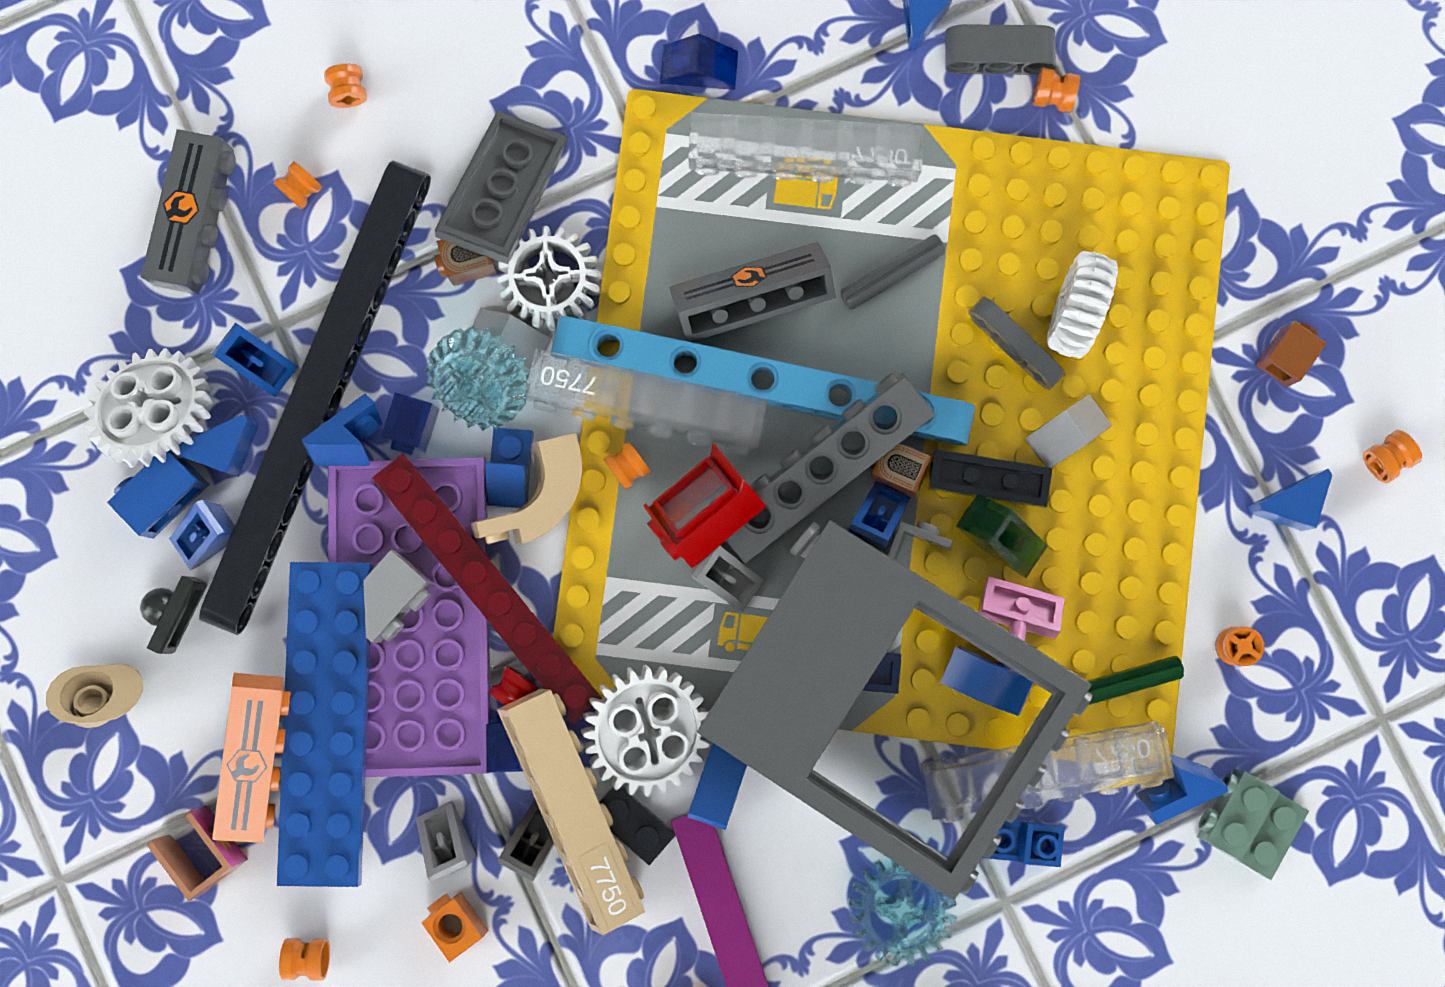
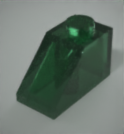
[956,494,1048,578]

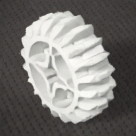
[496,225,602,331]
[1047,250,1118,358]

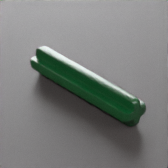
[1087,656,1184,705]

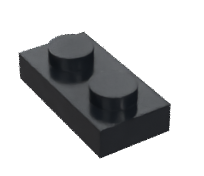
[599,786,676,866]

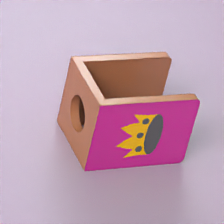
[147,805,248,901]

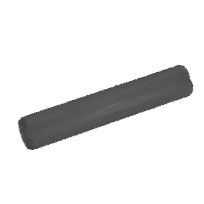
[841,234,945,309]

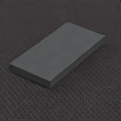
[435,110,568,264]

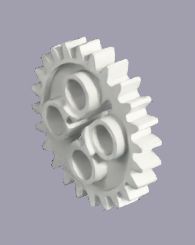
[84,348,214,467]
[581,665,709,796]

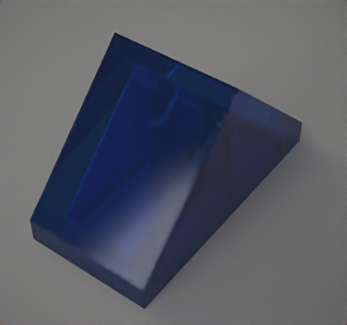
[660,33,739,90]

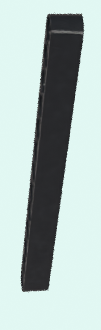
[199,160,431,635]

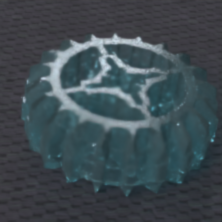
[424,325,531,431]
[848,859,957,966]

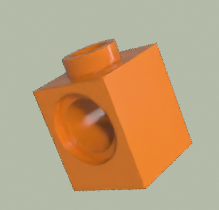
[421,892,489,963]

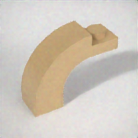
[470,433,582,544]

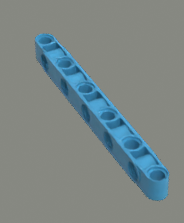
[550,316,975,446]

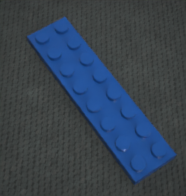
[277,562,373,887]

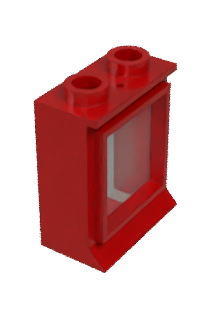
[643,443,767,568]

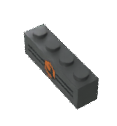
[141,129,236,295]
[669,242,836,342]

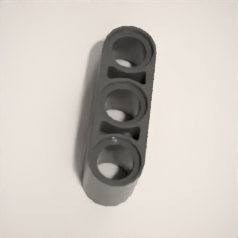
[945,24,1056,75]

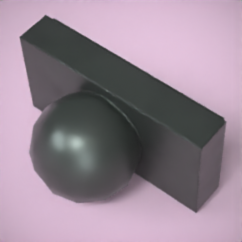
[140,576,208,654]

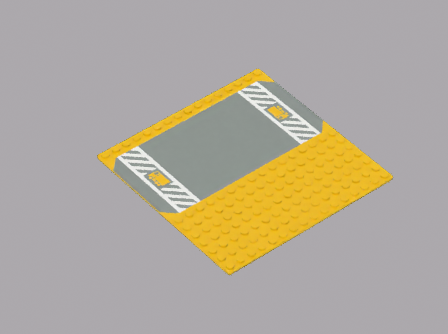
[553,89,1230,771]

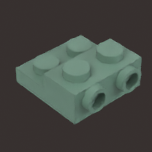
[1197,768,1309,880]

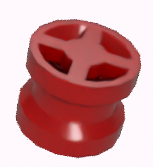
[489,665,539,705]

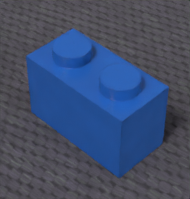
[107,450,210,539]

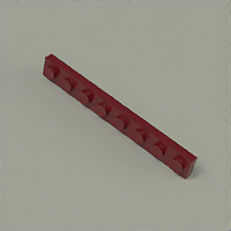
[372,453,602,724]

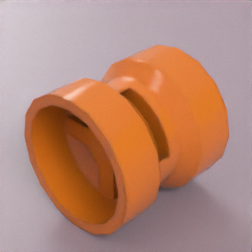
[1032,67,1080,113]
[1363,430,1423,483]
[279,938,330,981]

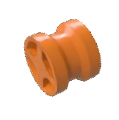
[324,63,367,108]
[273,161,323,210]
[603,441,651,490]
[1215,627,1265,666]

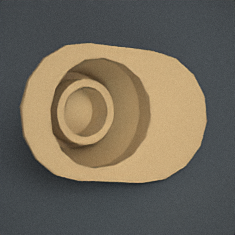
[46,664,143,728]

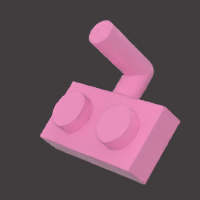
[979,576,1065,662]

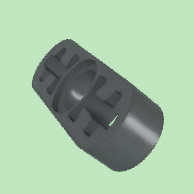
[968,297,1065,390]

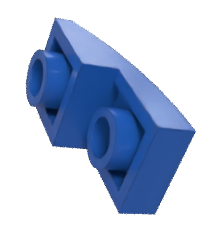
[940,646,1034,716]
[688,743,748,830]
[982,820,1065,868]

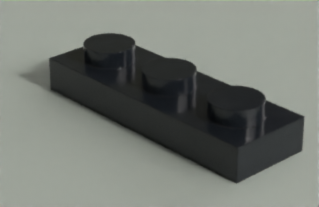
[927,449,1053,508]

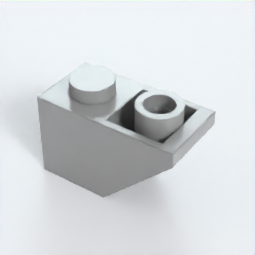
[363,550,434,643]

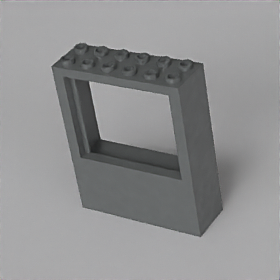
[697,520,1093,901]

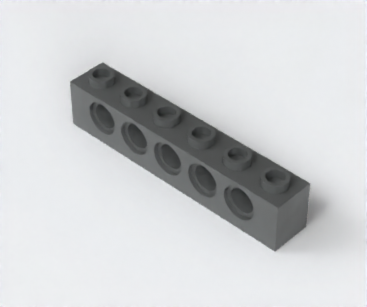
[726,373,935,564]

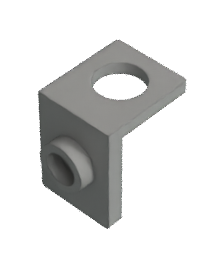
[888,521,953,560]

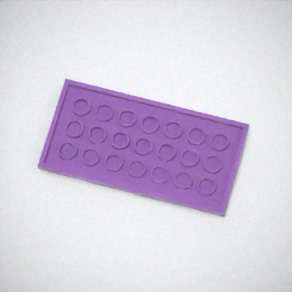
[328,457,491,777]

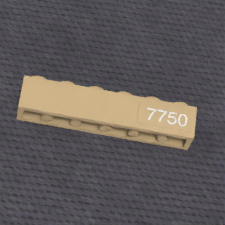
[497,689,645,935]

